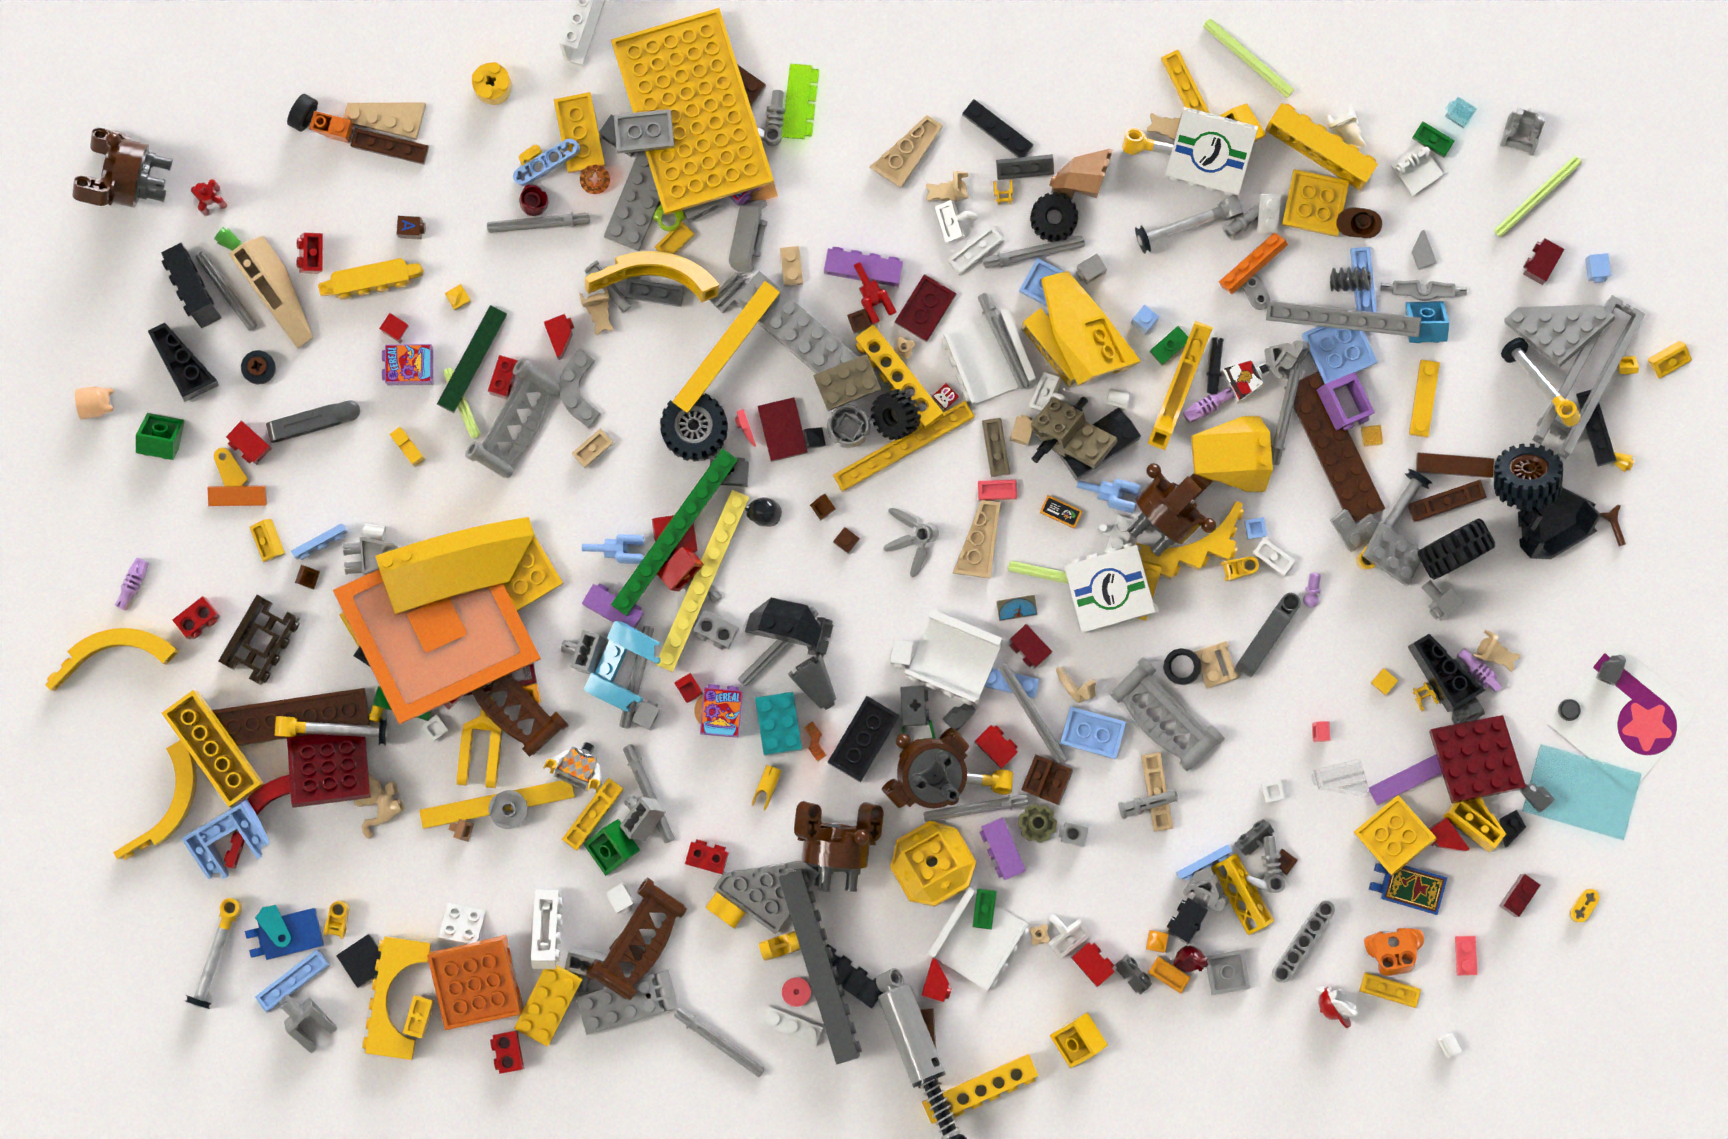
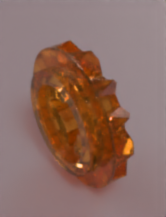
[580,164,610,194]

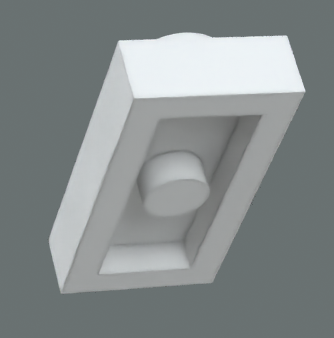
[1257,194,1281,233]
[1252,538,1295,576]

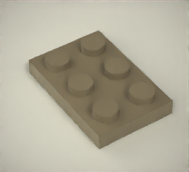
[813,354,881,411]

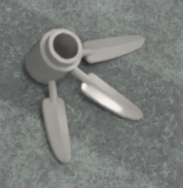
[883,508,939,577]

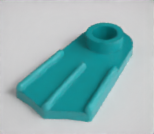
[255,905,291,948]

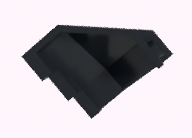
[1518,487,1602,559]

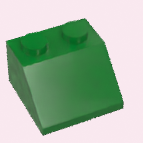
[136,413,184,460]
[583,819,640,876]

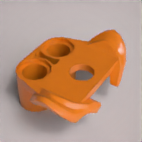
[1364,928,1424,976]

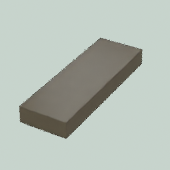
[982,418,1010,477]

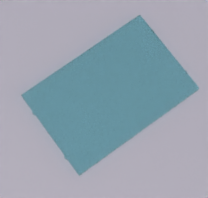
[1522,744,1642,840]

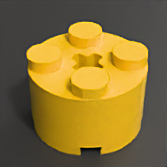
[472,62,512,105]

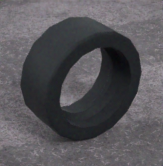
[287,94,318,132]
[1163,648,1202,685]

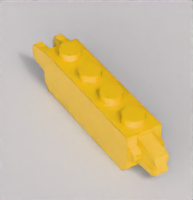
[318,258,424,300]

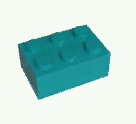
[755,692,802,756]

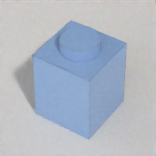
[1585,253,1611,283]
[1131,304,1159,335]

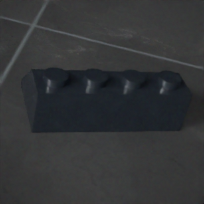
[1058,408,1141,481]

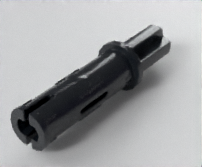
[1206,337,1224,394]

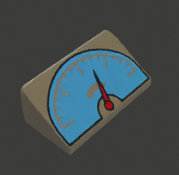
[996,595,1037,621]

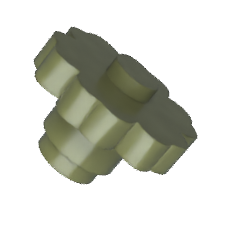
[1018,804,1057,843]

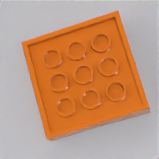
[427,935,524,1030]

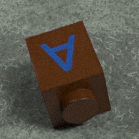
[396,216,426,239]

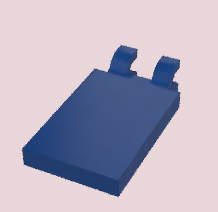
[245,908,324,960]

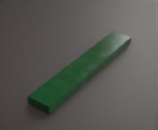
[437,305,507,413]

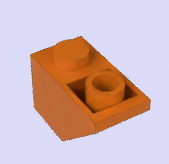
[309,111,354,143]

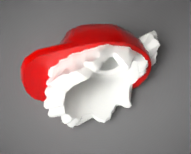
[1315,986,1357,1028]

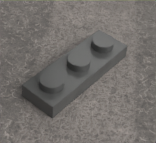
[996,154,1054,180]
[625,278,684,307]

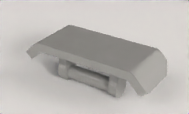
[729,200,767,272]

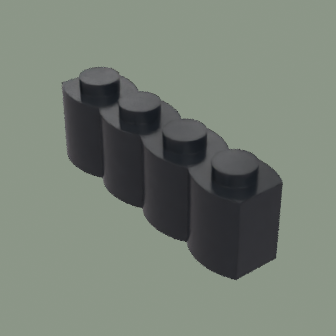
[826,944,883,1009]

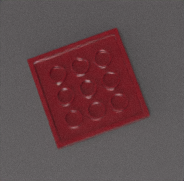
[1429,715,1526,804]
[287,734,371,808]

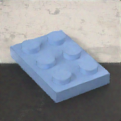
[1060,706,1126,759]

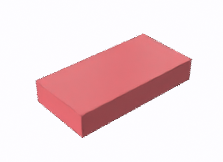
[978,480,1017,501]

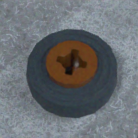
[241,350,276,385]

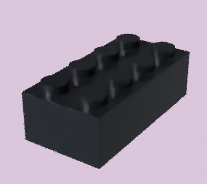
[827,696,900,783]

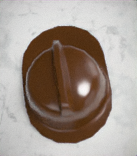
[1336,207,1382,238]

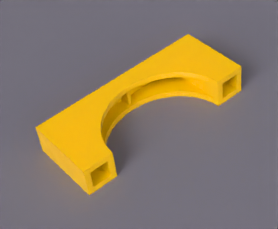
[362,936,432,1060]

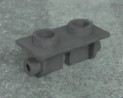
[807,617,834,657]
[1234,819,1274,856]
[1115,954,1152,995]

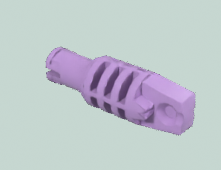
[1183,387,1234,423]
[115,558,149,610]
[1457,648,1502,692]

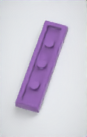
[1368,754,1442,805]

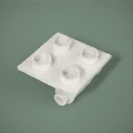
[1391,144,1444,195]
[438,903,486,944]

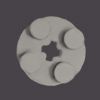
[489,790,528,829]

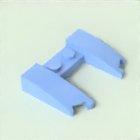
[181,799,270,879]

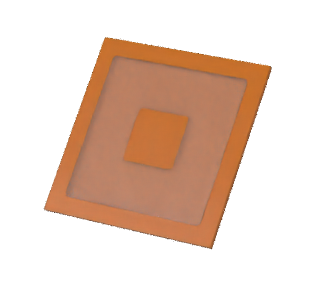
[333,569,541,725]

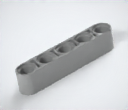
[1272,901,1335,983]

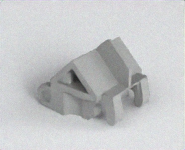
[1500,108,1545,156]
[1264,340,1310,379]
[1183,867,1229,912]

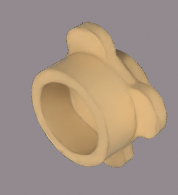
[894,337,915,358]
[1029,924,1050,946]

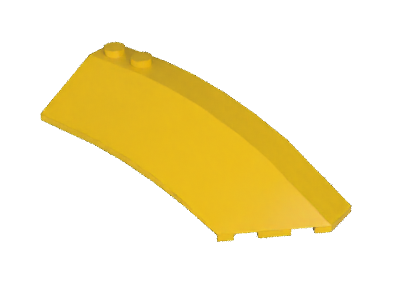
[375,517,535,615]

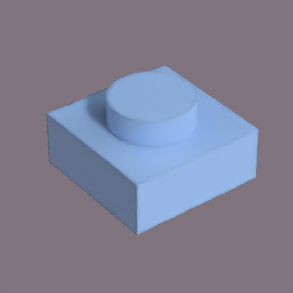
[1244,517,1267,540]

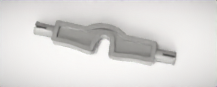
[1381,280,1467,301]

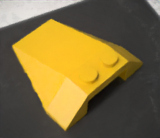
[1191,416,1273,492]

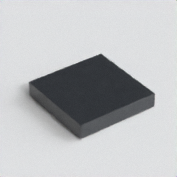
[336,934,381,988]

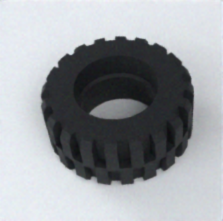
[1418,518,1495,580]

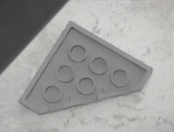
[1504,305,1615,368]
[713,861,819,934]

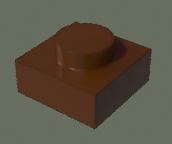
[847,309,871,334]
[810,494,836,521]
[833,527,860,554]
[295,565,320,590]

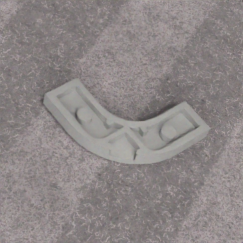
[559,348,601,428]

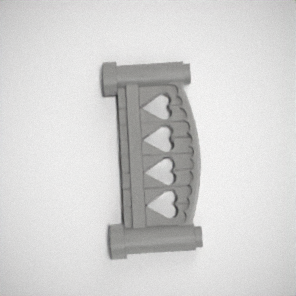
[465,358,561,478]
[1110,657,1225,771]

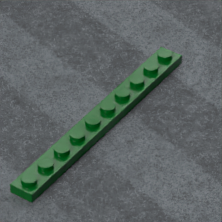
[611,448,738,616]

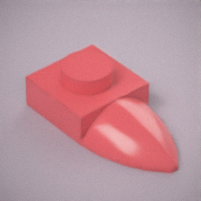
[735,409,756,447]

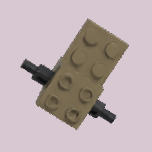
[1031,397,1118,469]

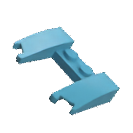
[584,621,660,712]

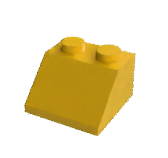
[1049,1012,1108,1068]

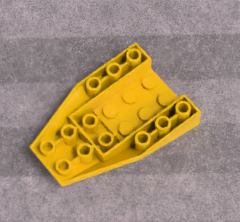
[1041,271,1141,386]

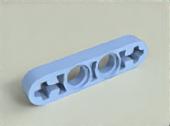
[513,139,580,186]

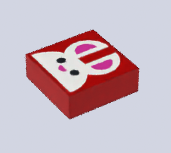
[932,383,959,410]

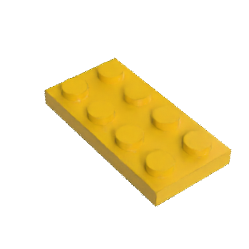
[553,92,605,174]
[514,965,583,1047]

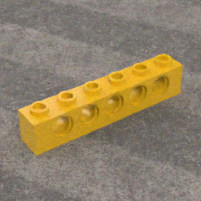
[855,324,944,430]
[922,1054,1038,1126]

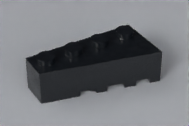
[161,243,222,328]
[148,323,219,402]
[1407,634,1485,712]

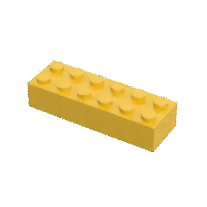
[1265,103,1378,191]
[161,690,265,807]

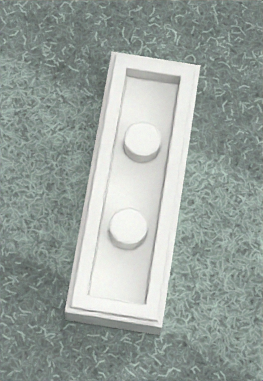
[947,225,1004,275]

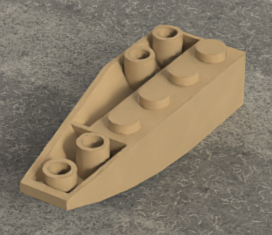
[228,236,313,349]

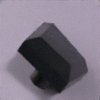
[1499,810,1526,848]

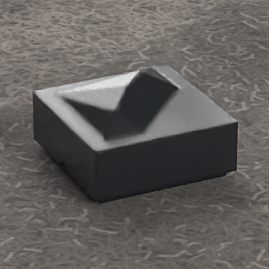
[803,427,826,449]

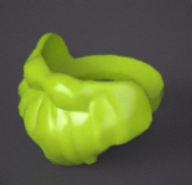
[653,205,685,231]

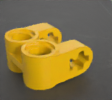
[759,931,801,961]

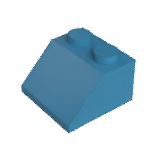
[1405,301,1449,343]

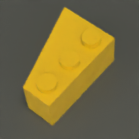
[1443,798,1506,852]

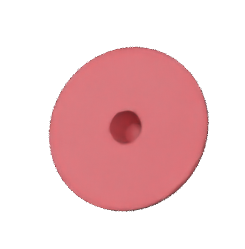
[782,977,811,1007]

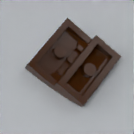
[1021,754,1073,805]

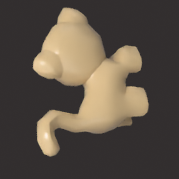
[354,774,404,839]

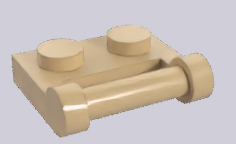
[1194,641,1239,689]

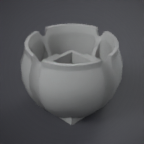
[827,404,871,448]

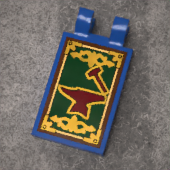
[1368,863,1447,915]

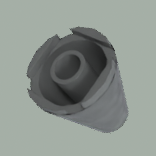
[788,654,837,710]

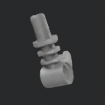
[757,90,786,146]
[1246,836,1285,893]

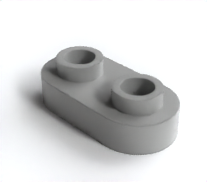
[1242,274,1270,310]

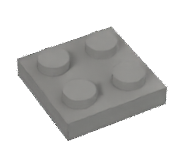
[1205,950,1250,995]

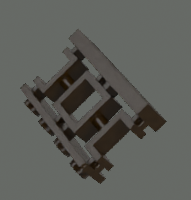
[218,595,300,685]

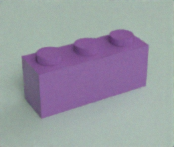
[582,583,644,629]
[979,817,1026,880]

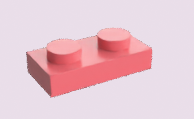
[1455,936,1477,976]

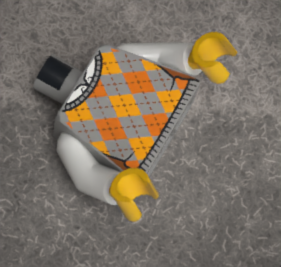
[543,742,602,793]

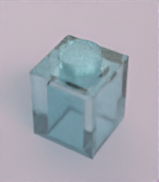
[1445,97,1477,128]

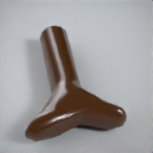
[1600,505,1626,547]

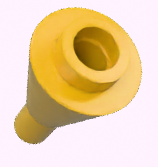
[1613,452,1635,472]

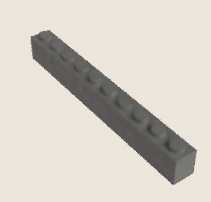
[779,869,862,1065]

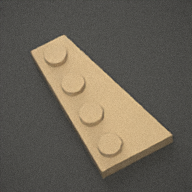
[343,102,426,140]
[869,115,943,188]
[952,500,1001,579]

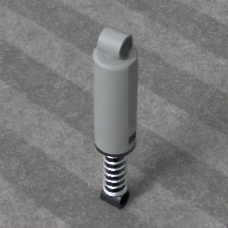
[876,968,967,1139]

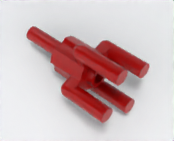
[191,179,227,216]
[853,262,897,324]

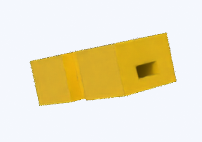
[389,427,425,467]

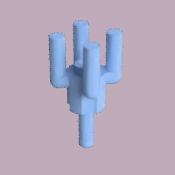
[1076,479,1140,514]
[582,534,645,564]

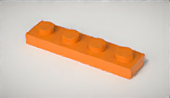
[1219,233,1288,294]

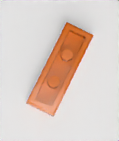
[207,485,267,506]

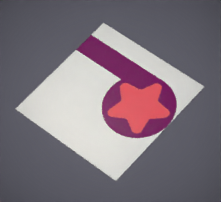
[1547,641,1699,793]

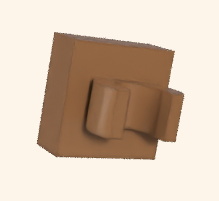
[448,819,474,842]

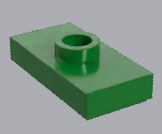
[1412,121,1455,158]
[1149,326,1188,365]
[972,889,997,930]

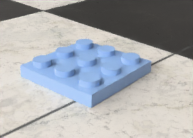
[1301,326,1378,384]

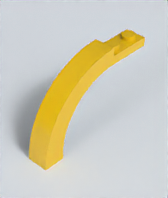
[585,251,719,303]
[1147,321,1213,450]
[45,628,180,691]
[113,740,197,860]

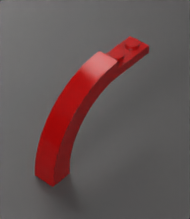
[224,775,291,869]

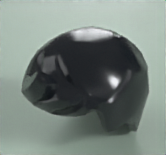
[745,497,782,527]

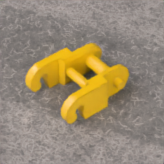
[519,145,542,166]
[993,180,1013,205]
[1412,682,1439,711]

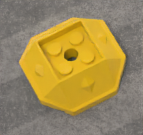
[890,820,977,907]

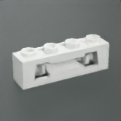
[531,890,563,969]

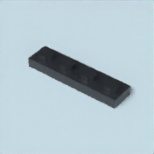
[962,99,1034,158]
[1576,390,1616,467]

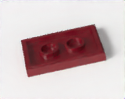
[894,274,957,342]
[758,397,808,462]

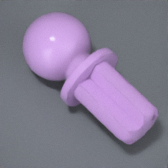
[1303,572,1321,608]

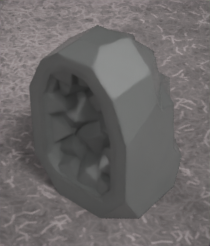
[1596,655,1626,686]
[1451,697,1485,724]
[942,703,976,731]
[1520,783,1555,812]

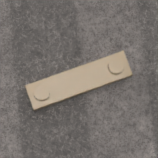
[1141,752,1173,832]

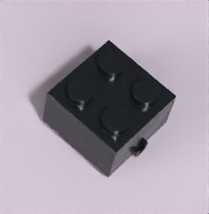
[1167,898,1208,945]

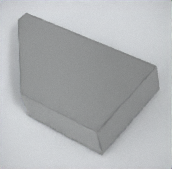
[1411,230,1437,270]

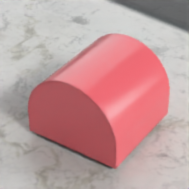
[1312,721,1331,742]

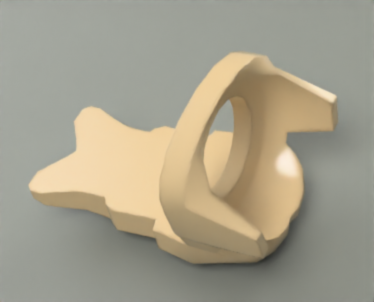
[1147,112,1183,140]
[926,171,969,202]
[579,287,614,335]
[1472,630,1521,672]
[1056,666,1096,703]

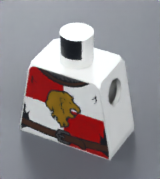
[1220,360,1270,404]

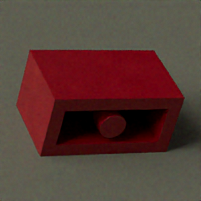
[1523,238,1565,285]
[1009,624,1052,669]
[1499,874,1541,917]

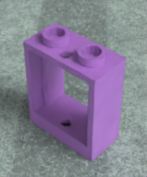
[1317,372,1375,431]

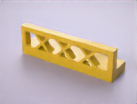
[1210,853,1274,935]

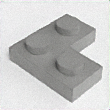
[1330,509,1378,552]

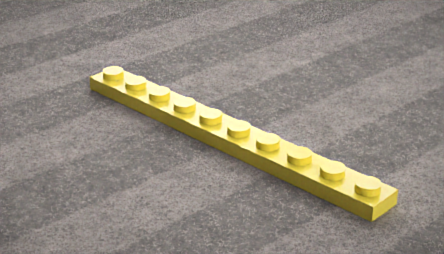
[655,490,749,673]

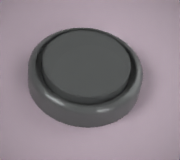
[1558,699,1581,721]

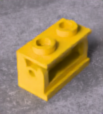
[403,995,435,1038]

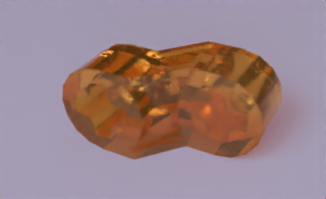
[803,721,827,762]

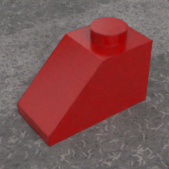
[544,314,574,360]
[1429,818,1470,852]
[921,958,952,1002]

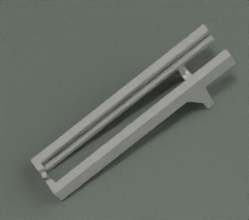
[1532,295,1645,459]

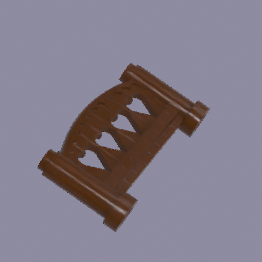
[472,674,569,757]
[585,877,687,1000]

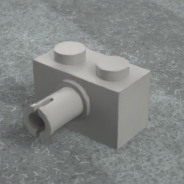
[1421,580,1465,621]
[561,630,607,675]
[620,795,666,841]
[565,946,607,992]

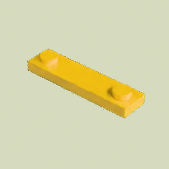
[1409,359,1440,438]
[562,777,624,851]

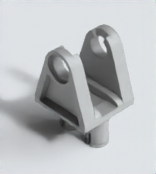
[343,537,399,575]
[279,994,338,1053]

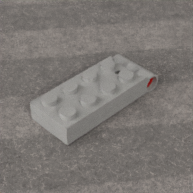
[576,970,679,1035]

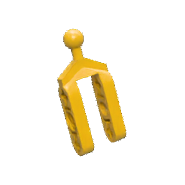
[457,697,502,788]

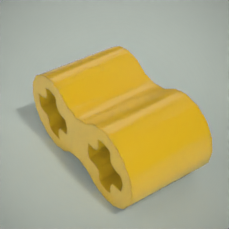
[705,892,746,929]

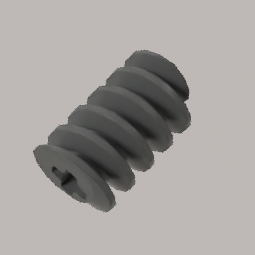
[1330,266,1372,292]

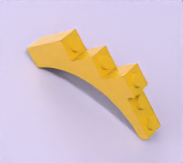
[1135,501,1244,579]

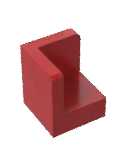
[379,313,409,344]
[674,673,703,703]

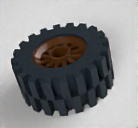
[1494,443,1563,511]

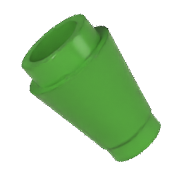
[214,227,242,251]

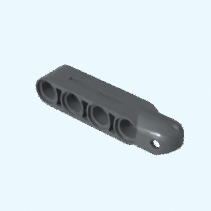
[266,400,360,443]
[1235,593,1301,678]

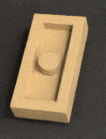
[780,246,803,287]
[572,428,614,468]

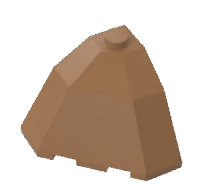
[1049,149,1113,199]

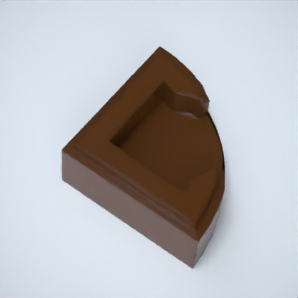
[1278,849,1298,876]

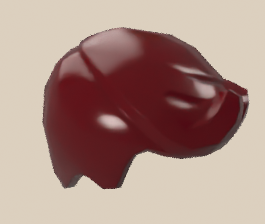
[519,185,548,216]
[1173,945,1209,973]

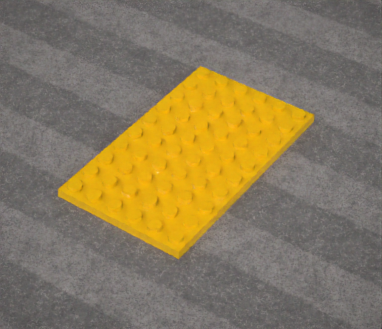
[611,8,774,215]

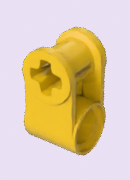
[1220,556,1259,582]
[324,900,350,939]

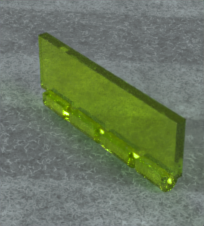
[782,63,819,140]

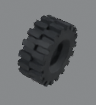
[1030,192,1078,242]
[871,389,921,440]

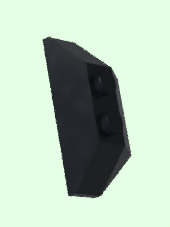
[745,597,823,648]

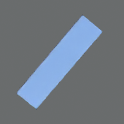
[1350,247,1377,313]
[255,949,330,1012]

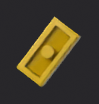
[1648,341,1692,379]
[249,519,285,562]

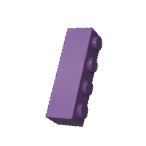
[824,247,903,287]

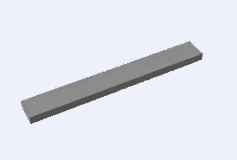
[1266,301,1421,337]

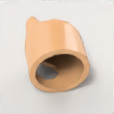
[75,386,114,420]

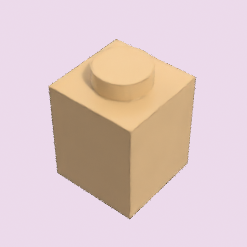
[1010,415,1032,446]

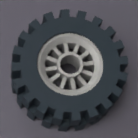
[660,393,728,462]

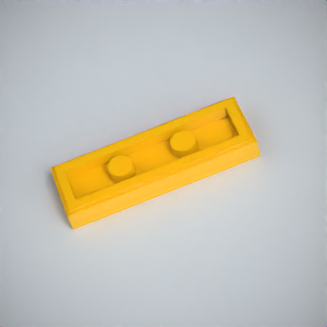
[1359,973,1421,1008]

